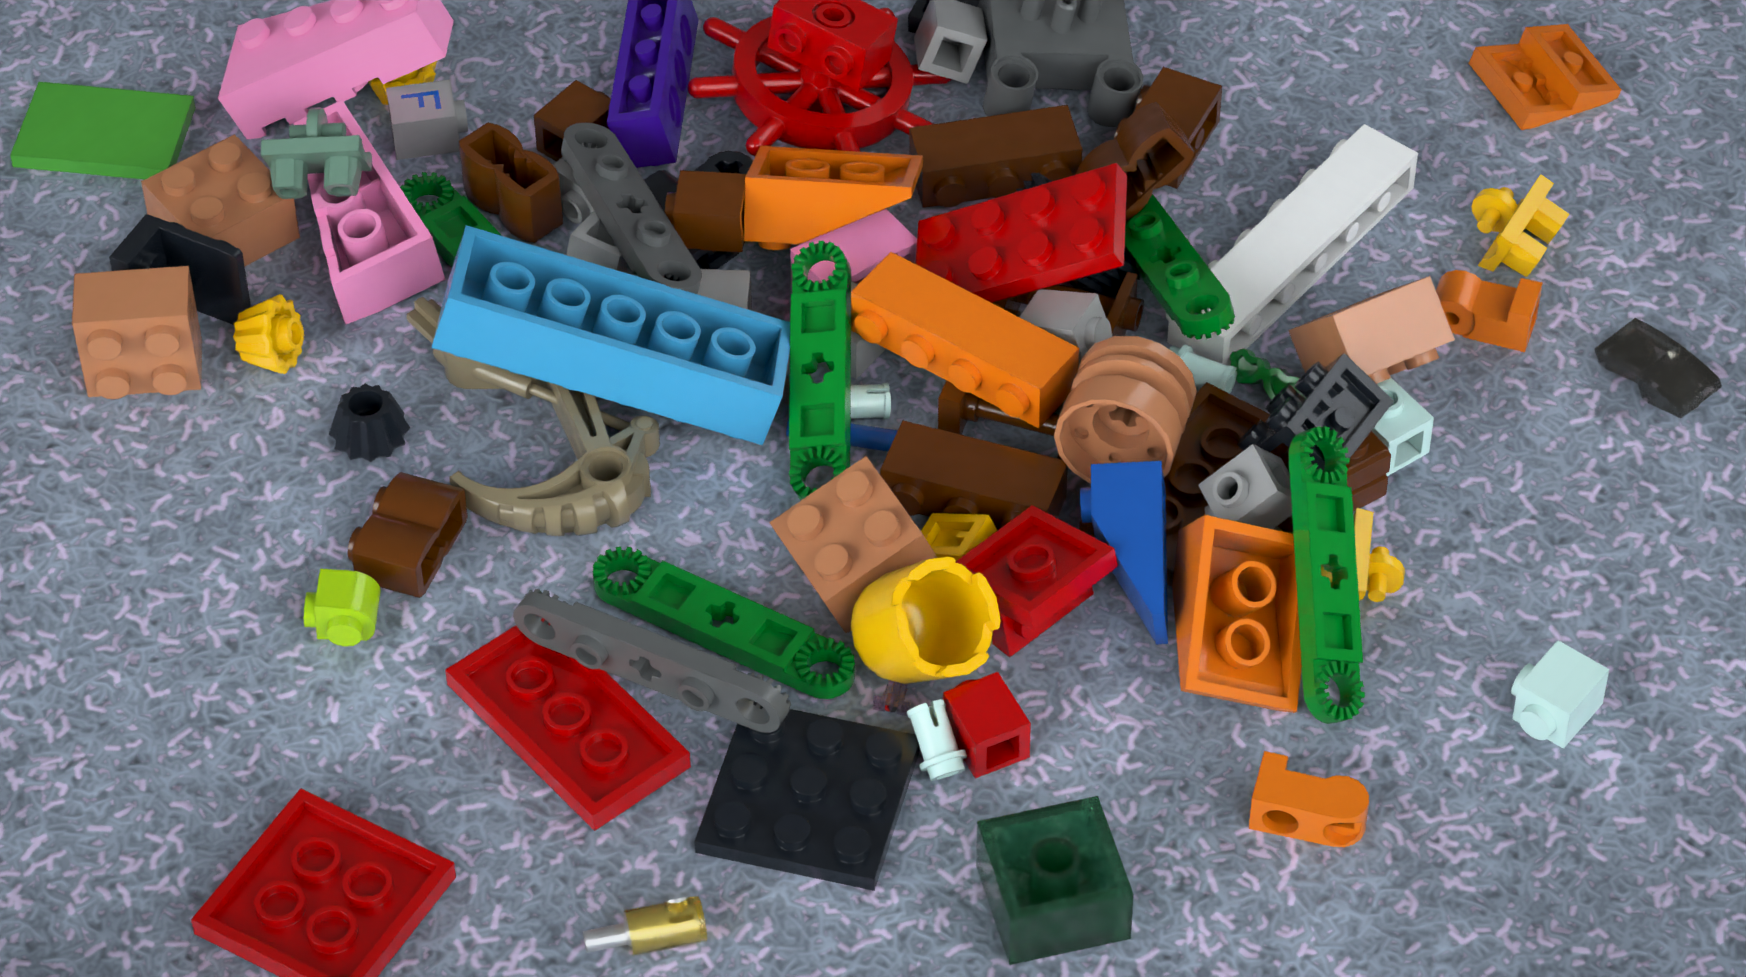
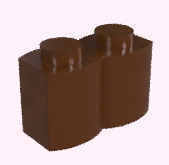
[1076,102,1195,221]
[459,122,563,243]
[347,472,468,598]

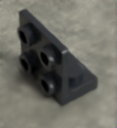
[109,214,251,325]
[1237,353,1394,472]

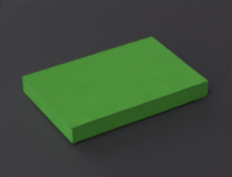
[10,82,196,180]

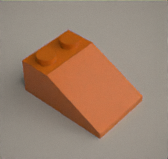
[744,146,923,250]
[1172,515,1302,713]

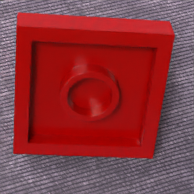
[956,505,1118,657]

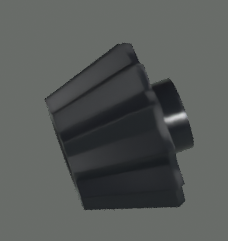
[329,383,410,462]

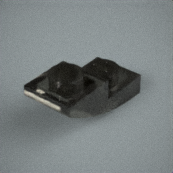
[1594,318,1722,418]

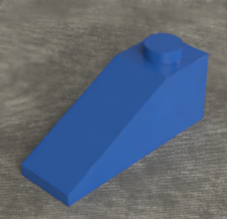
[1080,461,1168,645]

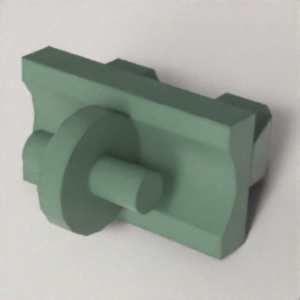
[261,108,372,199]

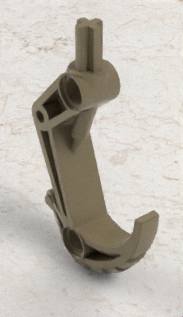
[406,297,660,536]

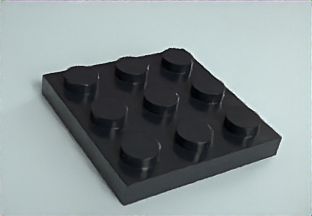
[694,702,920,891]

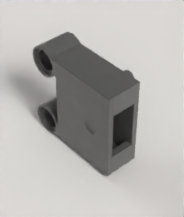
[978,0,1144,127]

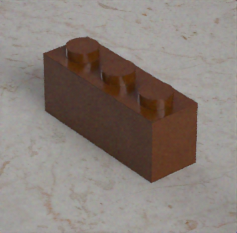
[909,105,1083,208]
[880,420,1068,530]

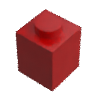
[943,671,1031,779]

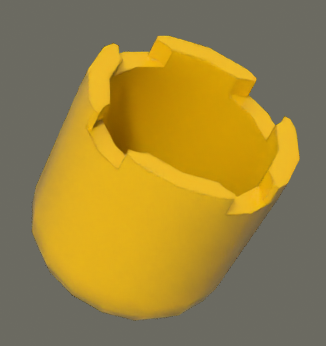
[851,557,1001,684]

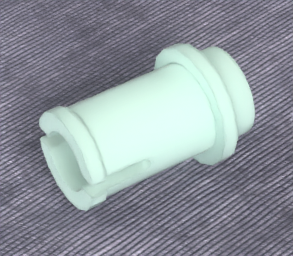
[1169,344,1237,394]
[851,383,891,419]
[907,699,967,781]

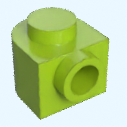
[304,569,381,646]

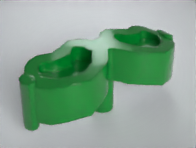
[1229,348,1301,400]

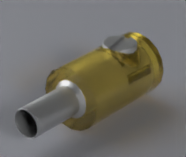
[583,895,707,956]

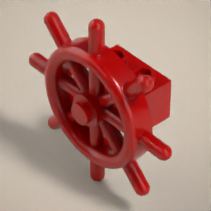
[687,0,952,156]

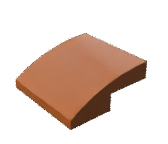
[1468,24,1622,130]

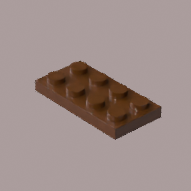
[1079,382,1289,587]

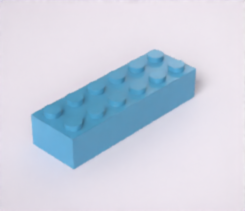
[431,225,790,445]

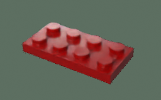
[915,163,1127,303]
[445,618,691,831]

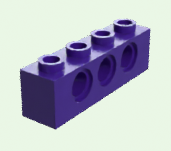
[607,0,699,168]

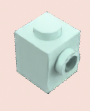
[1371,378,1434,476]
[1511,640,1609,749]

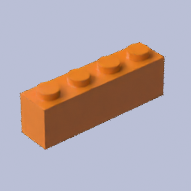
[851,252,1079,428]

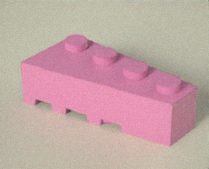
[218,0,454,139]
[293,100,446,325]

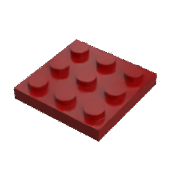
[191,788,456,977]

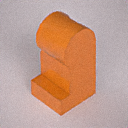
[1436,270,1543,352]
[1249,751,1369,847]

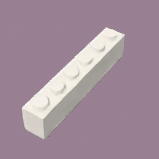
[1166,124,1418,366]

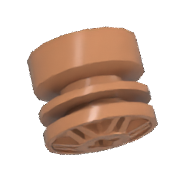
[1054,336,1197,484]

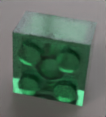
[976,796,1134,965]

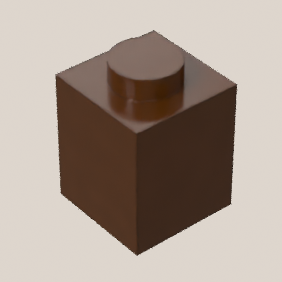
[534,80,611,162]
[665,170,746,252]

